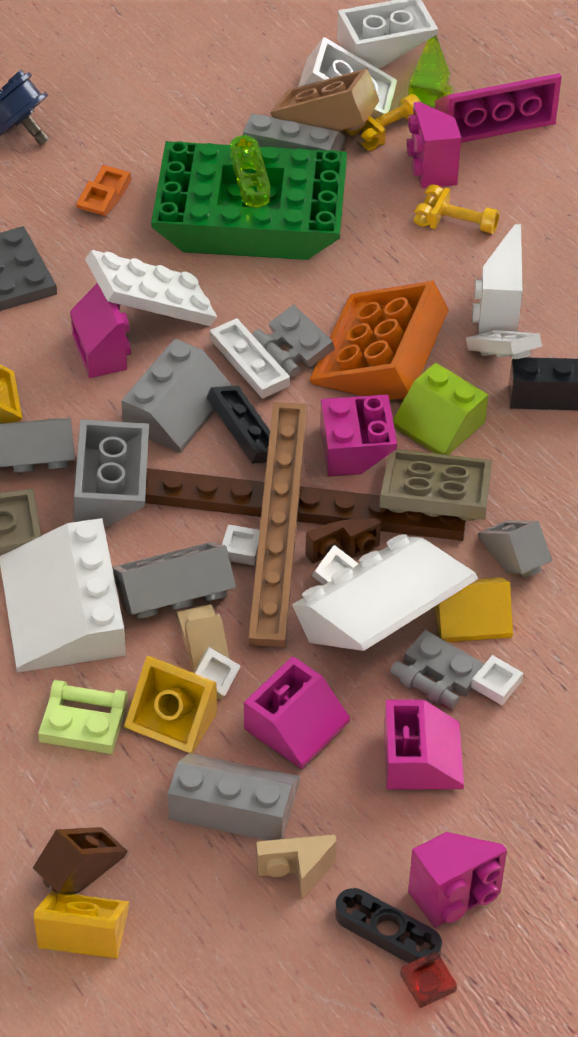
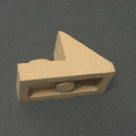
[177,604,230,671]
[256,834,336,898]

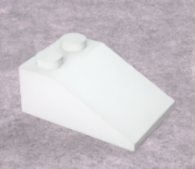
[337,0,438,68]
[298,37,397,118]
[472,224,523,334]

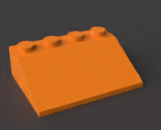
[309,280,449,400]

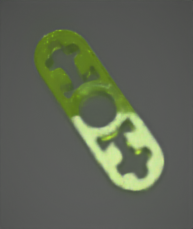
[230,135,270,207]

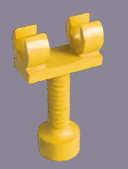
[344,94,420,151]
[413,184,500,234]

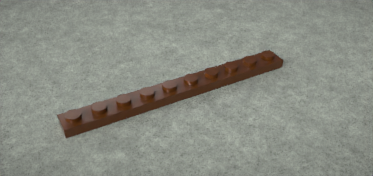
[145,468,466,541]

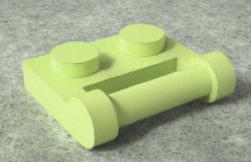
[38,680,128,754]

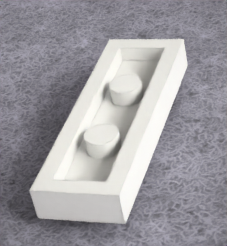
[210,318,290,399]
[466,330,542,359]

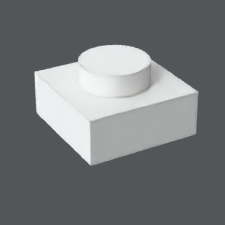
[222,524,260,566]
[311,545,358,585]
[193,647,240,700]
[471,655,524,705]

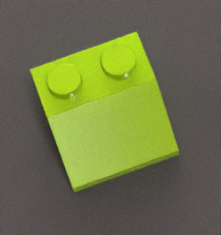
[393,363,489,455]

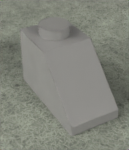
[478,520,552,578]

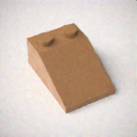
[270,68,380,131]

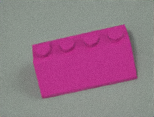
[435,73,562,143]

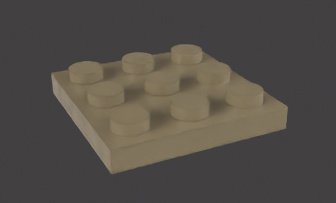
[379,449,492,521]

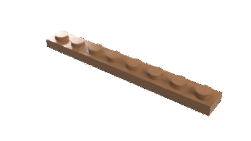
[248,402,307,648]

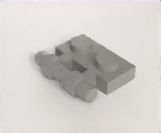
[252,304,335,377]
[390,630,485,709]

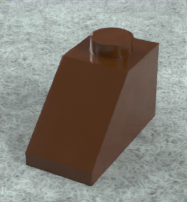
[33,827,128,893]

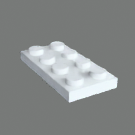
[85,250,217,326]

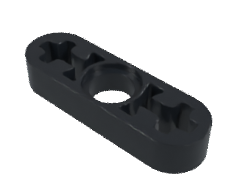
[335,888,442,969]

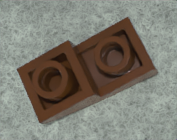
[305,518,381,564]

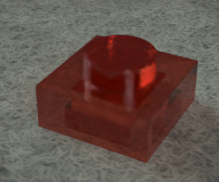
[400,951,457,1008]

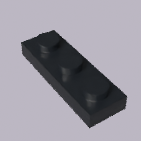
[207,386,270,464]

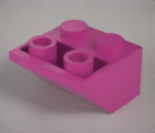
[406,102,461,188]
[70,283,131,378]
[320,395,397,476]
[244,656,350,769]
[384,700,464,789]
[408,832,507,928]

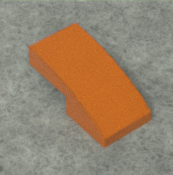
[76,165,132,216]

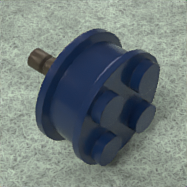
[0,70,49,146]

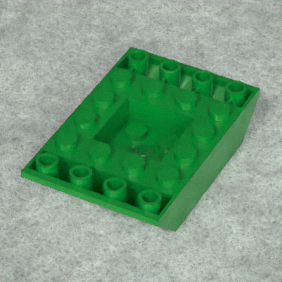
[151,141,347,260]

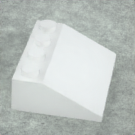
[0,518,126,673]
[292,534,478,651]

